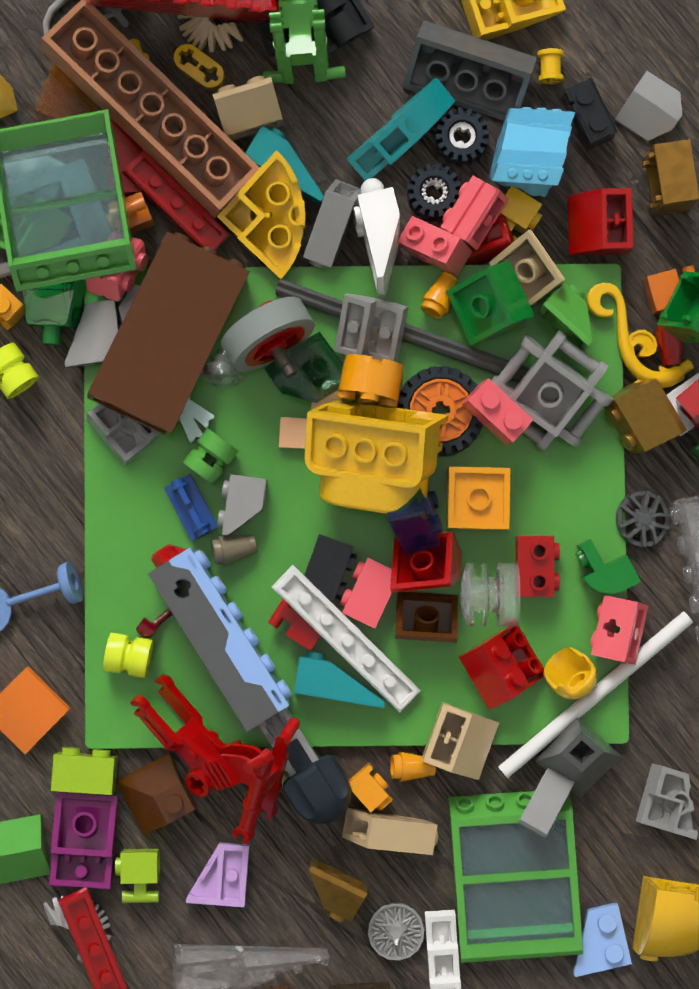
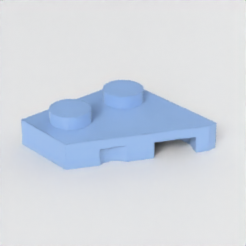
[573,902,632,977]

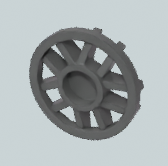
[616,491,671,547]

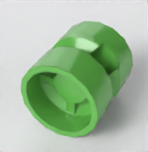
[182,428,239,485]

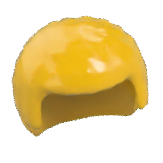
[544,647,597,700]

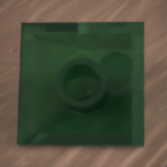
[264,332,343,403]

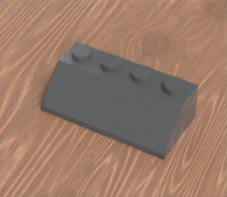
[402,20,537,121]

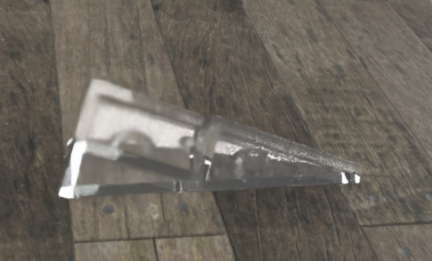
[172,944,330,989]

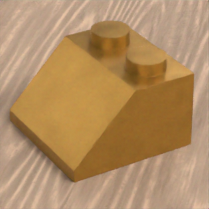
[604,378,687,454]

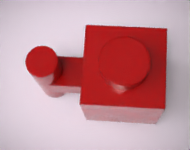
[267,599,321,651]

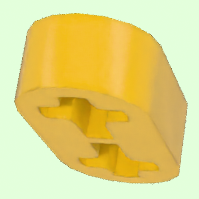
[174,44,225,91]

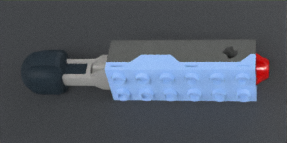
[148,544,351,824]

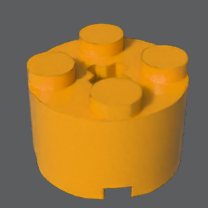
[337,354,404,408]

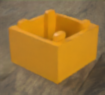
[446,467,510,531]

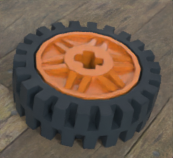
[397,366,483,456]

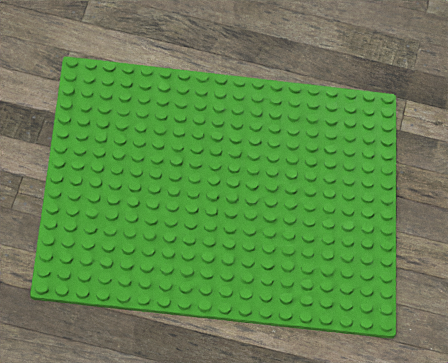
[84,264,629,749]

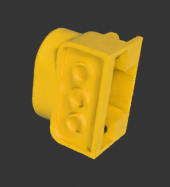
[305,399,449,514]

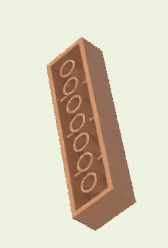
[40,0,260,218]

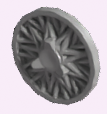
[368,903,424,961]

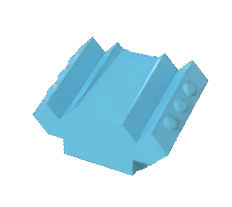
[489,107,575,197]

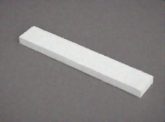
[271,565,421,712]

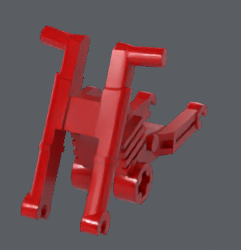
[130,674,300,844]

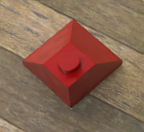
[390,532,462,593]

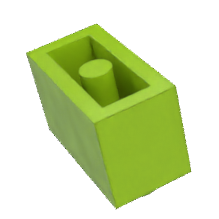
[51,747,118,795]

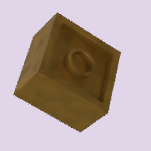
[641,139,699,216]

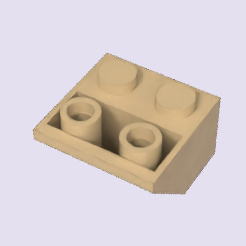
[213,76,284,141]
[421,702,499,780]

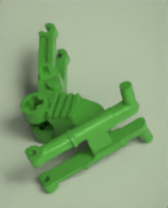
[263,0,346,84]

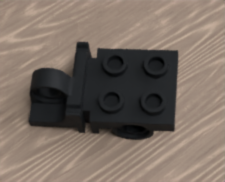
[256,0,375,68]

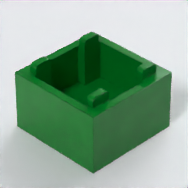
[446,261,535,346]
[657,271,699,344]

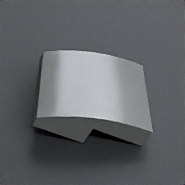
[334,293,408,362]

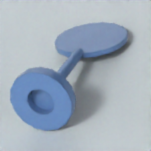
[0,561,83,632]

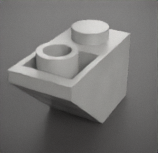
[217,474,268,536]

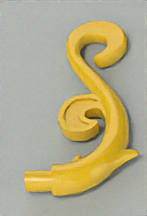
[586,282,694,388]

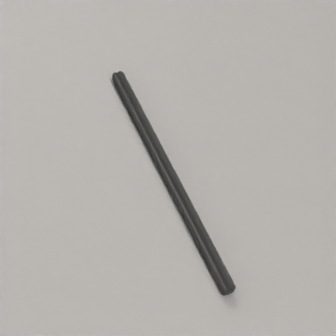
[275,279,586,403]

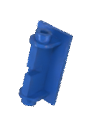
[164,474,217,541]

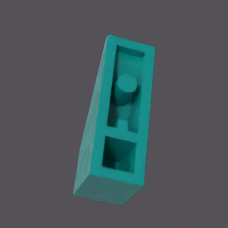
[245,126,324,207]
[294,651,385,708]

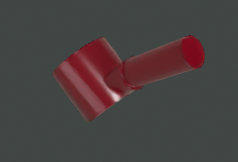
[136,609,173,638]

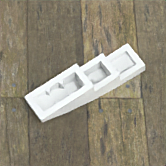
[425,909,461,989]

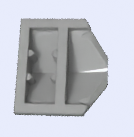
[614,71,682,142]

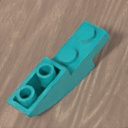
[347,77,456,180]

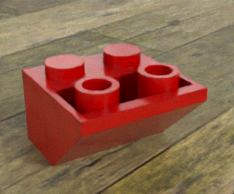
[567,188,633,255]
[459,622,544,710]

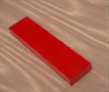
[122,150,230,250]
[57,887,127,989]

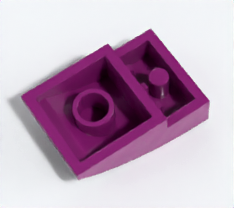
[49,792,118,891]

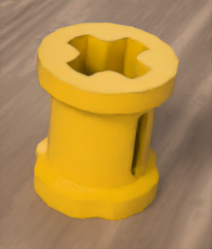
[537,48,564,85]

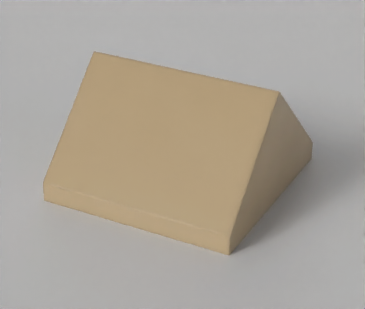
[489,229,565,307]

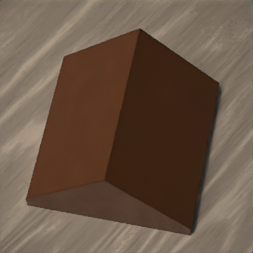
[395,592,458,643]

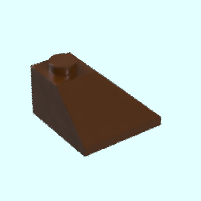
[116,752,198,835]

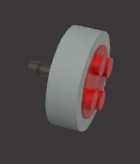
[221,296,315,379]

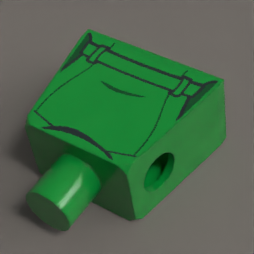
[23,280,87,345]

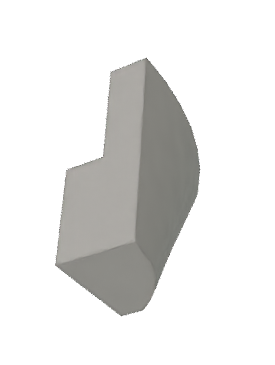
[65,300,119,368]
[86,404,161,465]
[636,763,698,840]

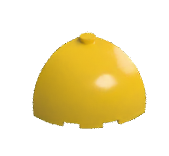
[632,876,699,962]

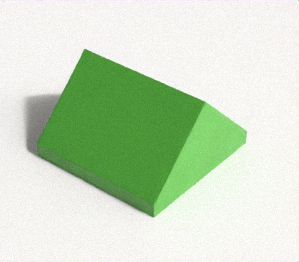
[0,814,51,884]

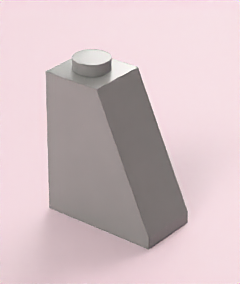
[303,179,361,269]

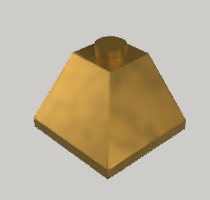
[309,858,368,922]

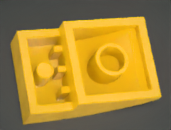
[461,0,566,40]

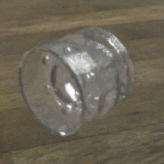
[460,563,520,626]

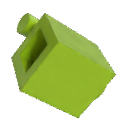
[115,849,160,903]

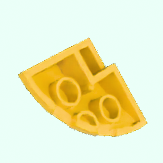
[217,150,306,279]

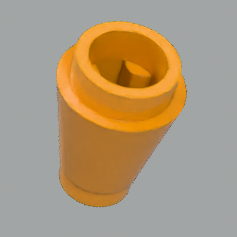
[421,272,458,319]
[390,752,436,782]

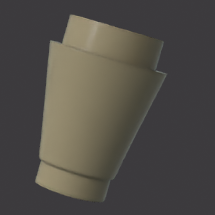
[211,535,257,566]

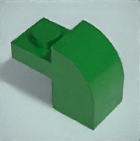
[576,539,641,594]

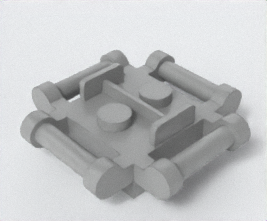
[491,330,614,451]

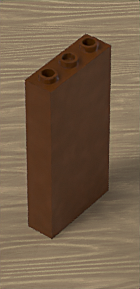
[87,232,250,438]

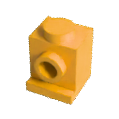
[0,284,25,331]
[348,762,393,812]

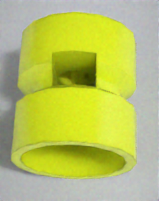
[0,342,39,399]
[103,632,154,679]

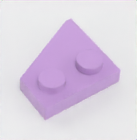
[186,842,250,907]

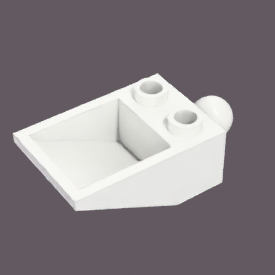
[353,178,400,300]

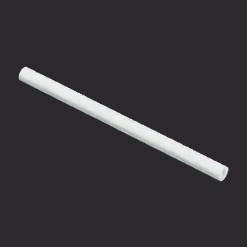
[498,611,693,778]

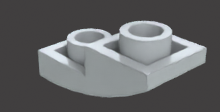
[518,767,575,837]

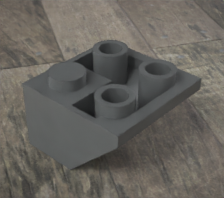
[535,718,622,799]

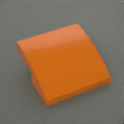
[0,666,71,755]

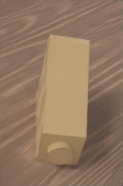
[342,808,438,855]

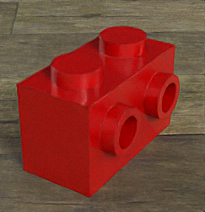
[515,536,560,597]

